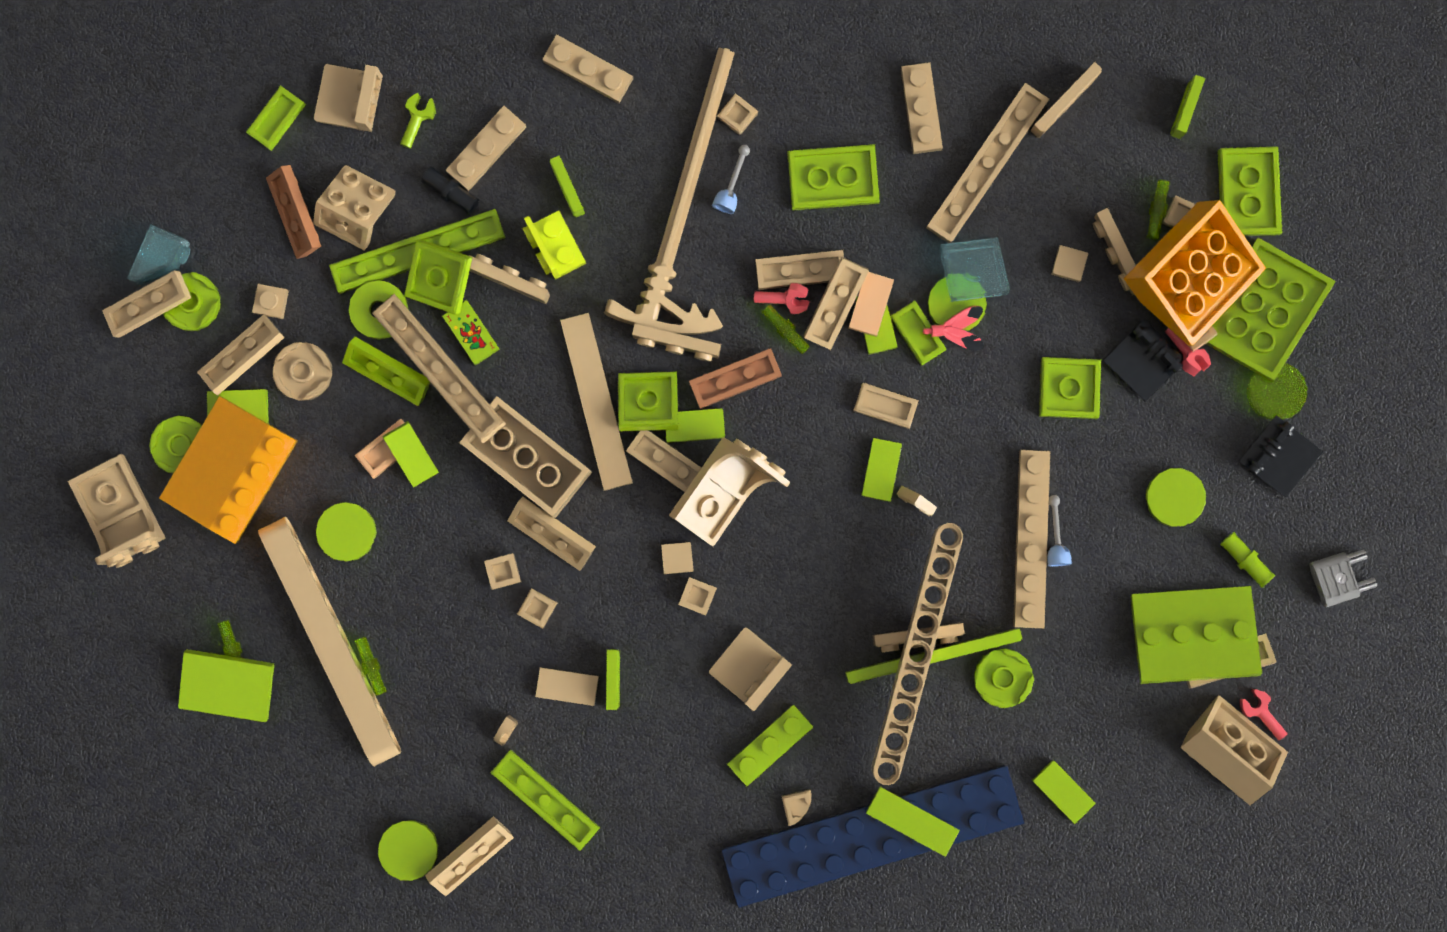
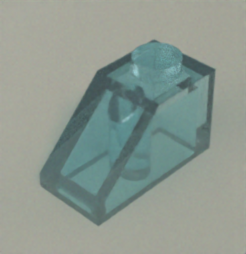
[127,224,190,285]

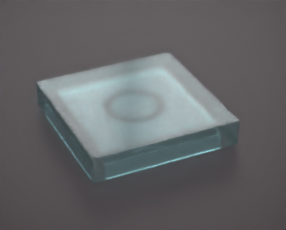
[939,237,1010,302]

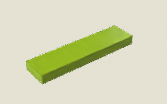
[491,750,600,851]

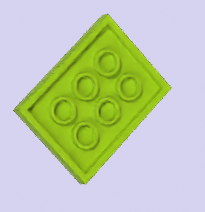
[1205,238,1336,382]
[1130,586,1262,684]

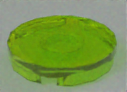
[1246,363,1308,420]

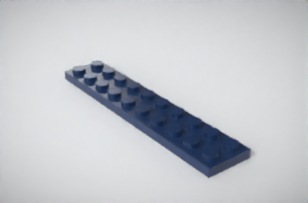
[722,765,1024,908]

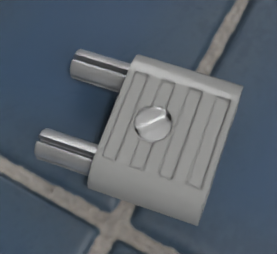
[1309,549,1377,608]

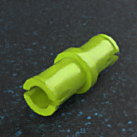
[1220,532,1275,588]

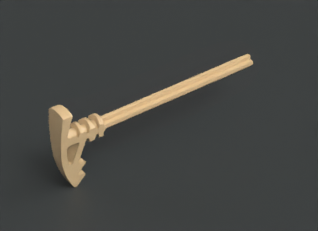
[604,48,735,335]

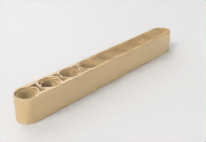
[258,517,401,767]
[871,523,963,785]

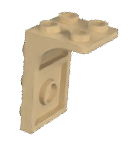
[669,437,790,547]
[68,454,166,568]

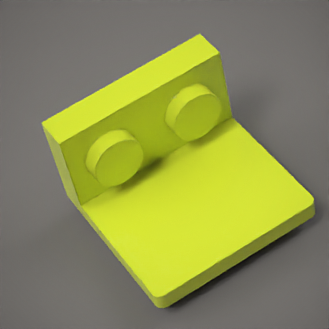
[522,211,586,280]

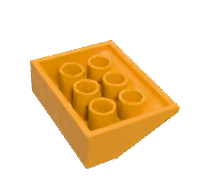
[1123,200,1266,346]
[159,396,298,544]

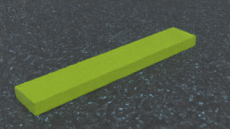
[329,209,506,294]
[845,628,1022,684]

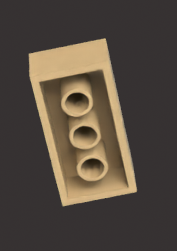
[459,396,592,518]

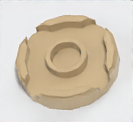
[273,342,332,401]

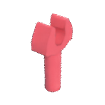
[754,283,810,314]
[1165,328,1211,376]
[1240,689,1288,741]

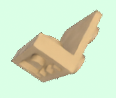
[314,64,383,132]
[313,165,395,251]
[709,628,792,711]

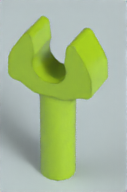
[400,93,436,149]

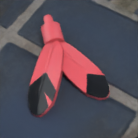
[923,306,984,350]

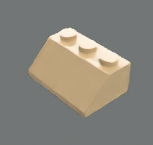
[1180,695,1288,805]

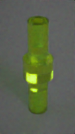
[1147,179,1170,239]
[762,305,810,354]
[217,620,243,658]
[355,637,387,696]

